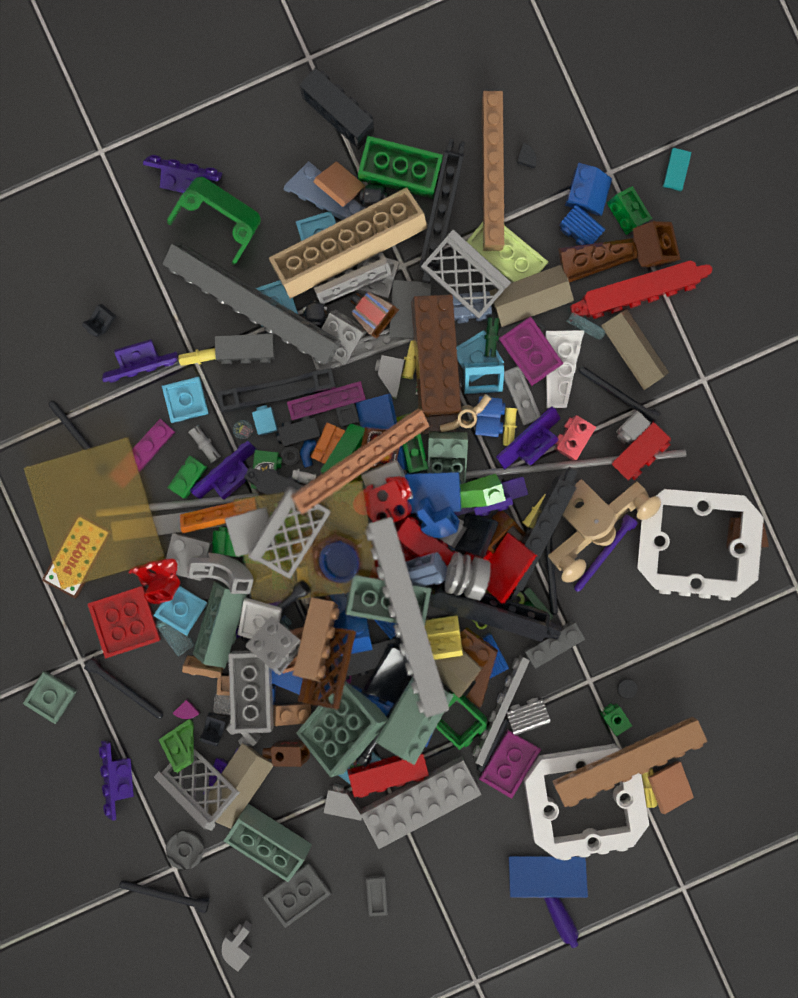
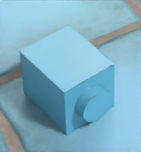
[252,405,278,436]

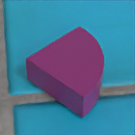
[173,699,200,719]

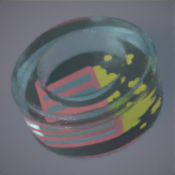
[233,420,253,440]

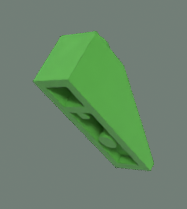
[460,473,505,508]

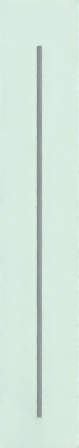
[96,449,686,517]

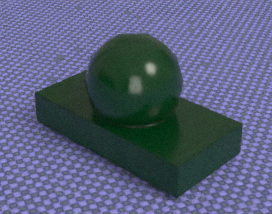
[522,586,553,621]

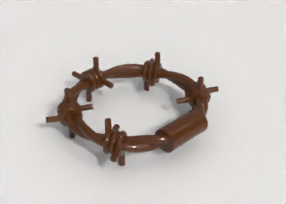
[310,530,362,588]

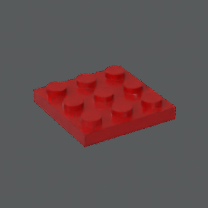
[88,586,161,658]

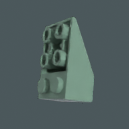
[427,431,468,485]

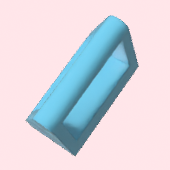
[463,361,504,394]

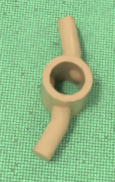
[440,394,492,432]

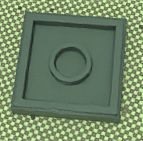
[23,671,77,724]

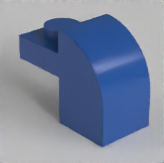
[417,498,460,538]

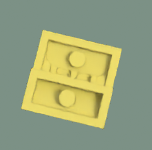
[425,616,463,660]

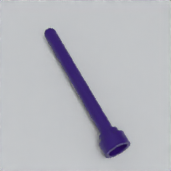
[574,514,639,592]

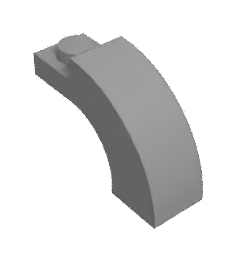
[187,553,254,594]

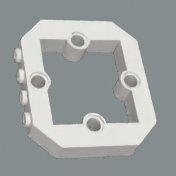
[637,489,763,600]
[523,744,649,860]

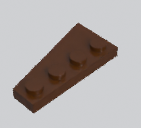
[558,238,638,283]

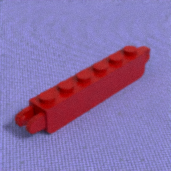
[570,260,713,319]

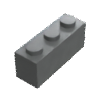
[215,334,276,365]
[523,620,585,669]

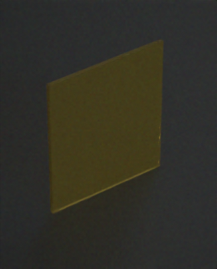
[24,437,165,589]
[233,481,378,603]

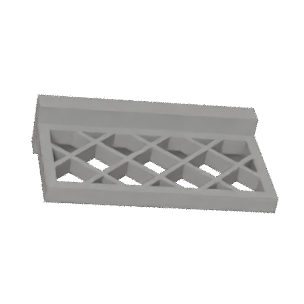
[421,230,511,319]
[314,252,392,304]
[248,486,331,579]
[154,748,240,831]

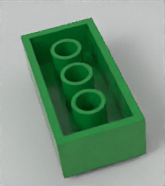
[358,136,443,199]

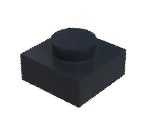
[336,403,359,427]

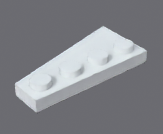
[545,330,584,408]

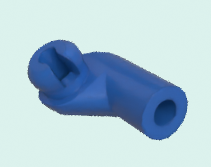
[300,439,317,468]

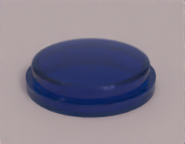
[319,542,359,583]

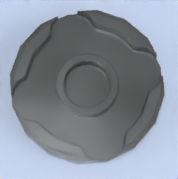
[166,830,204,870]

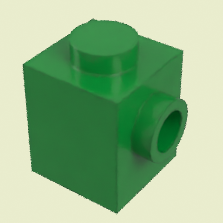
[600,703,632,736]

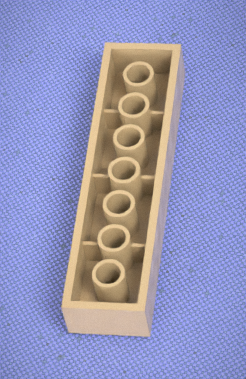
[269,188,427,298]

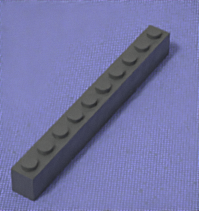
[163,242,341,364]

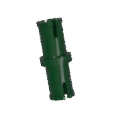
[484,318,500,358]

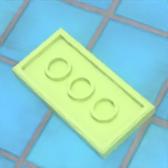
[466,222,548,282]

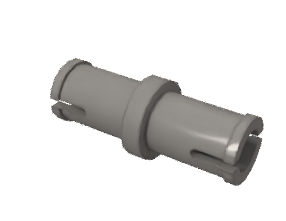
[188,425,221,463]

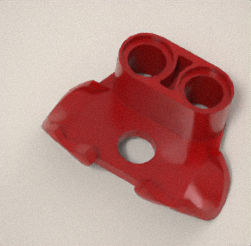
[353,476,412,522]
[129,559,180,604]

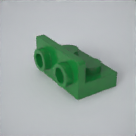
[607,186,652,235]

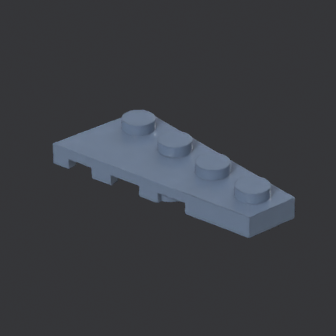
[283,161,365,220]

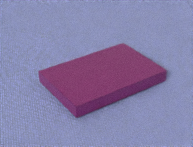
[499,316,564,386]
[479,729,541,799]

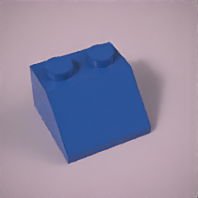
[565,163,612,216]
[332,610,373,656]

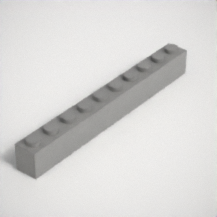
[365,517,449,718]

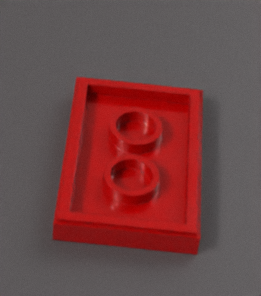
[486,533,537,603]

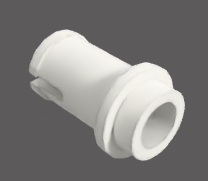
[292,469,316,484]

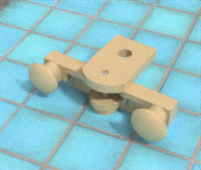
[548,479,661,582]

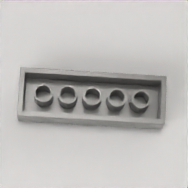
[361,756,482,849]

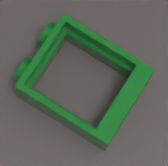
[436,690,487,750]

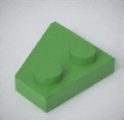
[159,719,194,773]

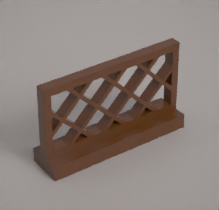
[298,628,356,710]

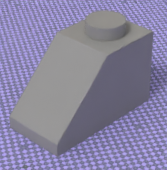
[375,355,404,399]
[324,784,362,821]

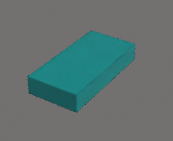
[663,148,692,191]

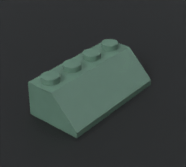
[345,575,431,627]
[193,581,247,668]
[376,678,453,765]
[224,804,312,882]

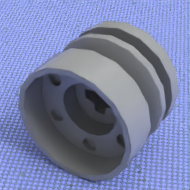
[445,552,490,600]

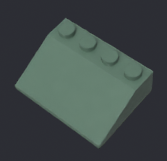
[296,681,388,777]

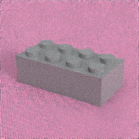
[229,651,274,733]

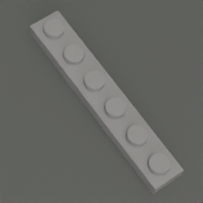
[472,654,530,766]

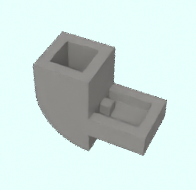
[222,920,252,971]

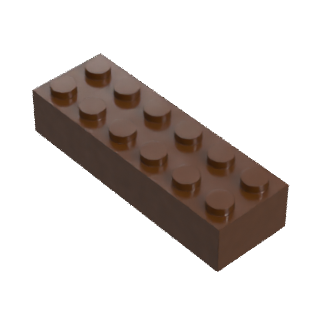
[411,295,461,416]

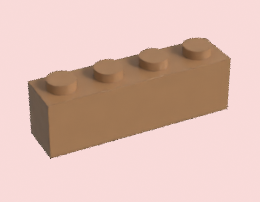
[293,598,339,682]

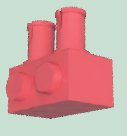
[554,415,596,461]

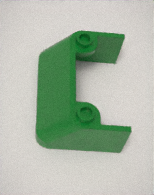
[167,177,261,266]

